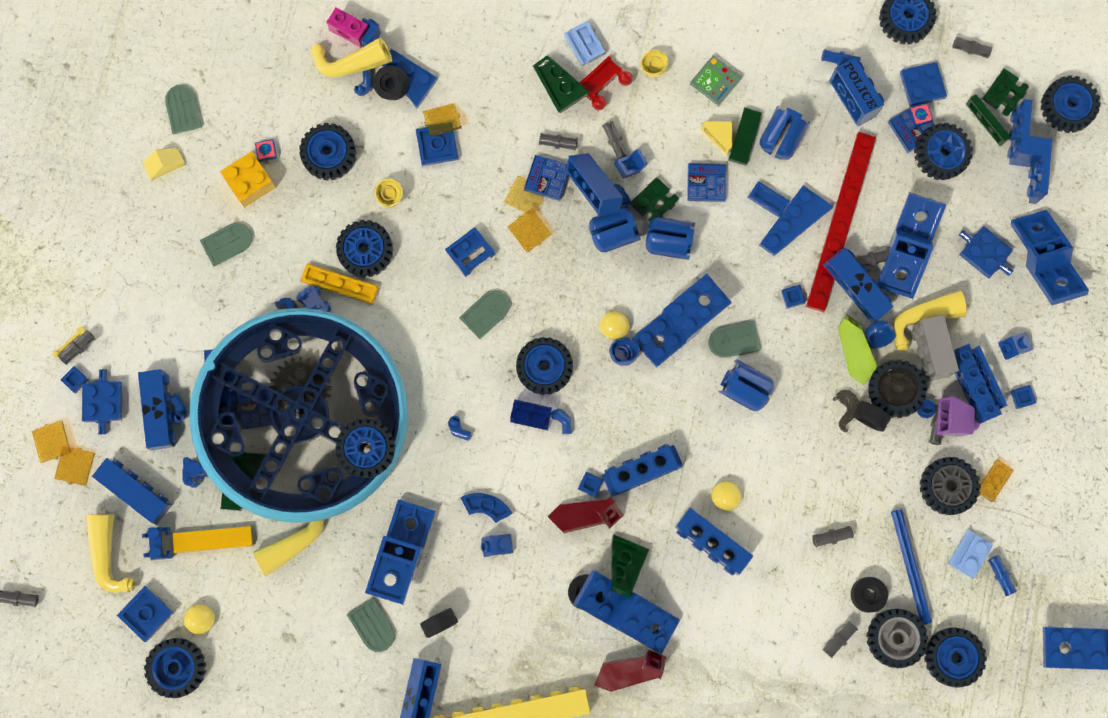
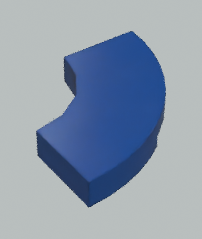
[460,493,513,523]

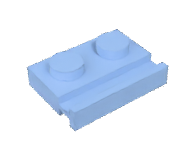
[564,21,605,66]
[948,530,993,579]

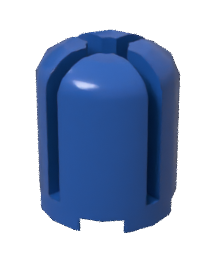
[760,105,810,160]
[589,205,641,253]
[645,217,695,260]
[718,359,774,411]

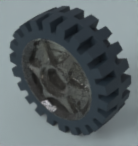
[868,359,927,418]

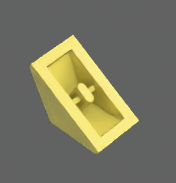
[701,121,732,155]
[143,148,186,181]

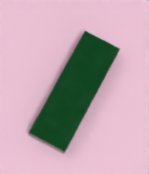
[966,94,1011,147]
[728,107,762,166]

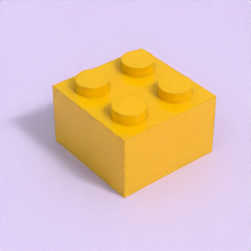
[220,151,276,208]

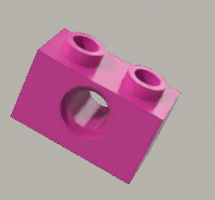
[326,7,369,48]

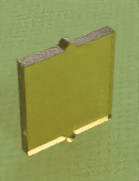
[423,103,462,137]
[504,176,544,217]
[507,209,552,253]
[32,421,71,463]
[54,446,95,486]

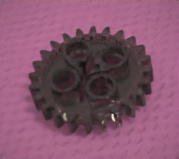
[269,357,332,418]

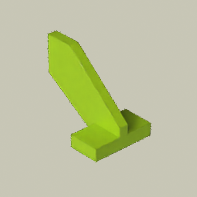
[838,314,878,385]

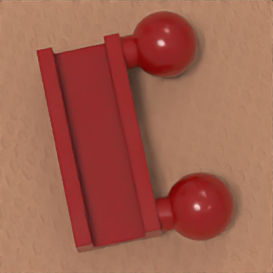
[580,56,633,110]

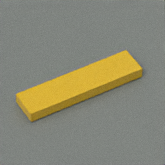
[300,264,379,305]
[173,526,253,553]

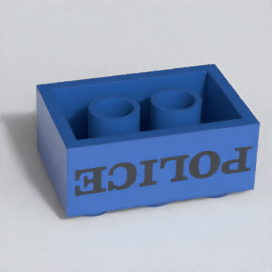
[829,57,884,127]

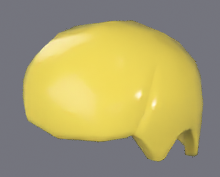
[640,50,669,78]
[374,178,403,207]
[599,311,630,340]
[711,481,742,512]
[184,604,215,634]

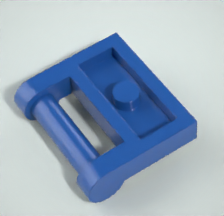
[445,227,496,277]

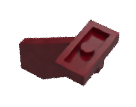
[547,497,624,533]
[594,649,666,692]

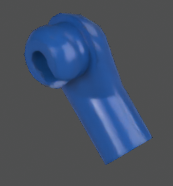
[354,70,373,96]
[170,393,187,423]
[551,408,572,435]
[448,416,472,441]

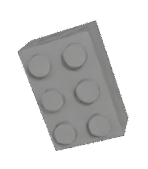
[911,315,959,382]

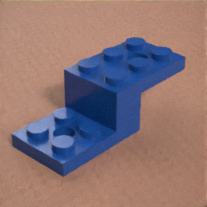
[1007,99,1052,204]
[877,192,946,299]
[1011,210,1089,305]
[632,274,732,368]
[365,499,436,605]
[573,569,680,655]
[1043,627,1108,670]

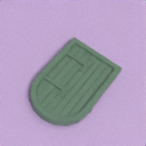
[165,85,202,135]
[200,223,252,267]
[459,290,510,339]
[708,320,761,358]
[347,597,394,652]

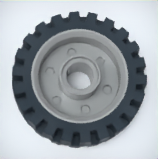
[866,609,928,668]

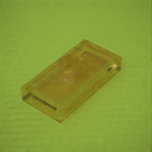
[979,459,1014,502]

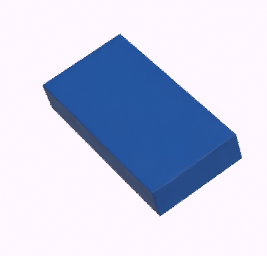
[748,181,790,217]

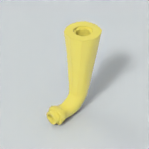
[310,38,392,77]
[891,290,967,351]
[86,514,136,593]
[253,520,324,577]

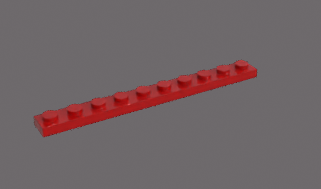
[806,132,876,313]

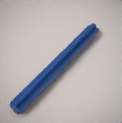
[891,509,932,625]

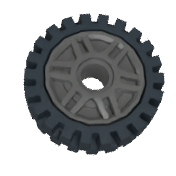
[919,457,981,515]

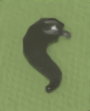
[833,390,860,433]

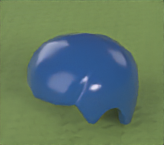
[865,320,896,348]
[609,337,640,366]

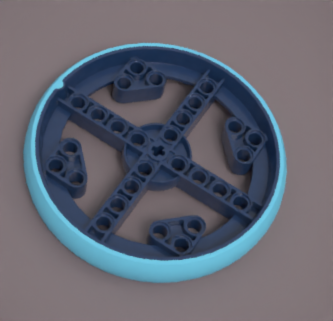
[190,308,408,523]

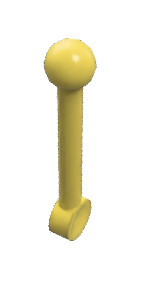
[53,327,85,357]

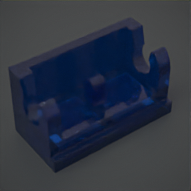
[510,399,552,431]

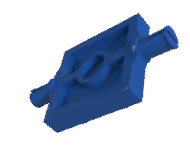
[958,226,1014,279]
[82,369,122,435]

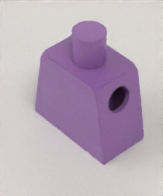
[937,396,980,436]

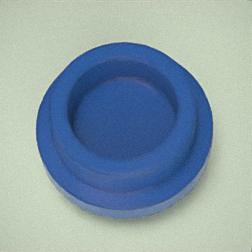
[916,399,936,418]

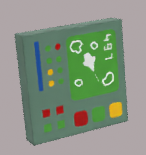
[690,55,742,107]

